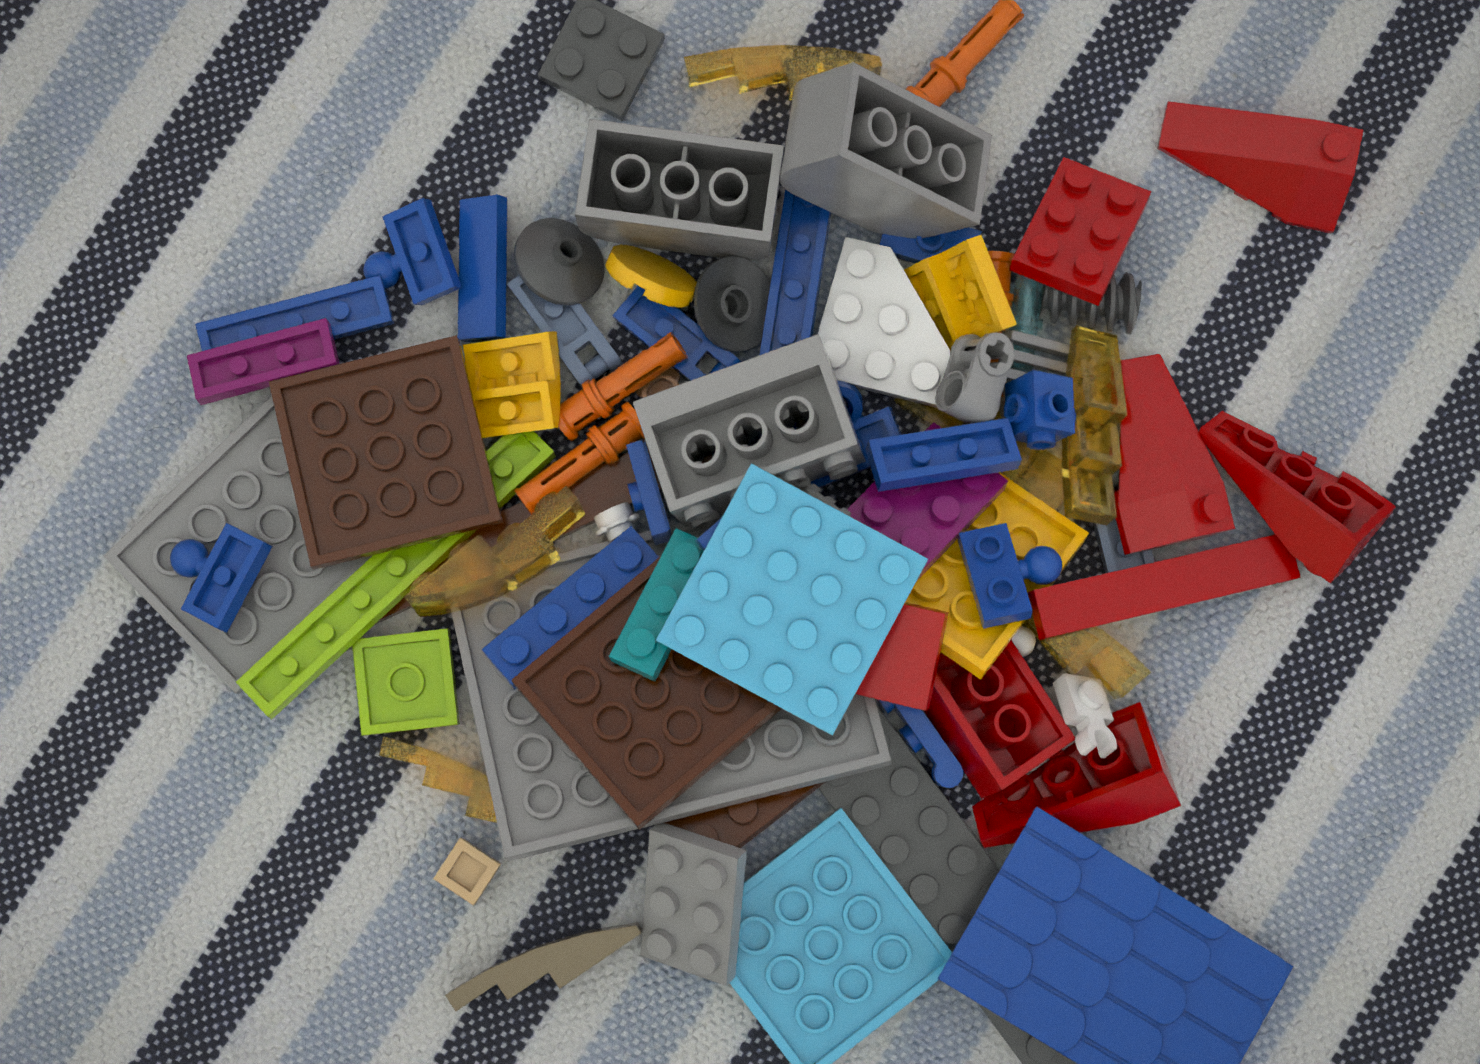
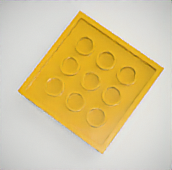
[905,472,1089,680]

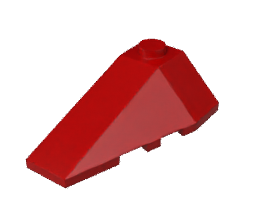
[1157,101,1364,234]
[1113,354,1235,555]
[1199,411,1396,583]
[972,702,1181,848]

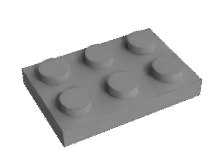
[640,823,747,986]

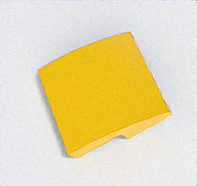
[904,235,1017,350]
[463,331,561,438]

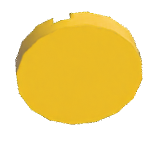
[605,244,697,308]

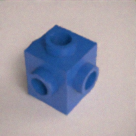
[1004,370,1076,450]

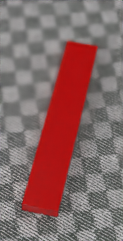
[1027,534,1301,640]

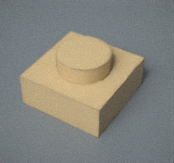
[433,837,502,906]

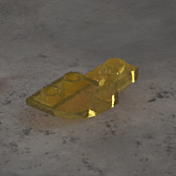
[404,486,585,617]

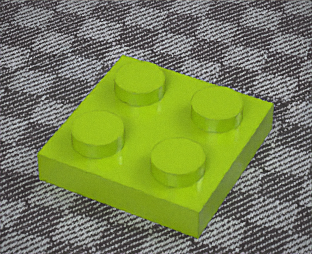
[352,628,460,736]

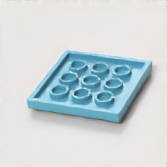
[656,463,928,736]
[730,808,952,1064]

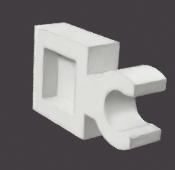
[1053,673,1117,758]

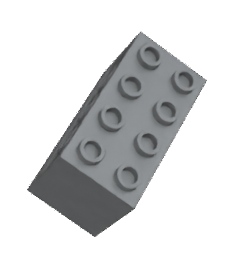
[633,334,866,529]

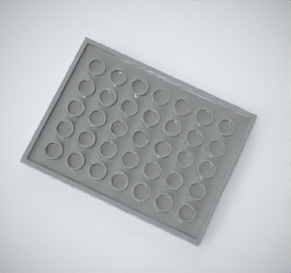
[445,513,891,862]

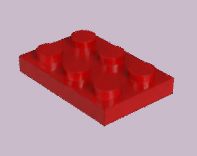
[1009,157,1152,306]

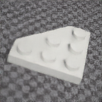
[818,237,951,408]

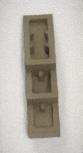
[445,922,642,1011]

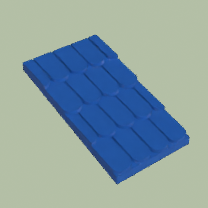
[938,806,1294,1064]

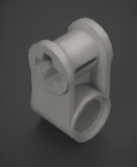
[935,332,1015,424]

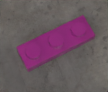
[187,318,339,405]

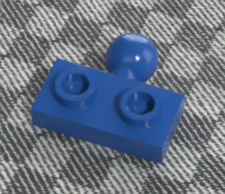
[363,198,462,306]
[170,523,273,633]
[958,523,1062,629]

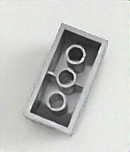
[780,62,992,238]
[575,119,784,260]

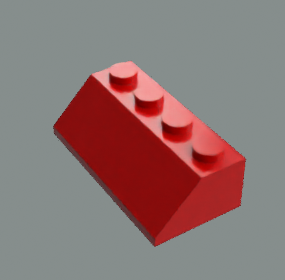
[925,640,1075,799]

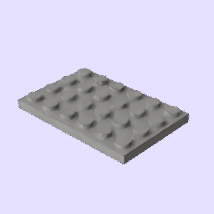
[103,395,373,694]

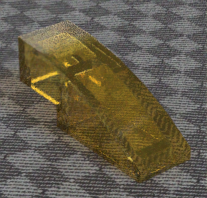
[1023,615,1151,699]

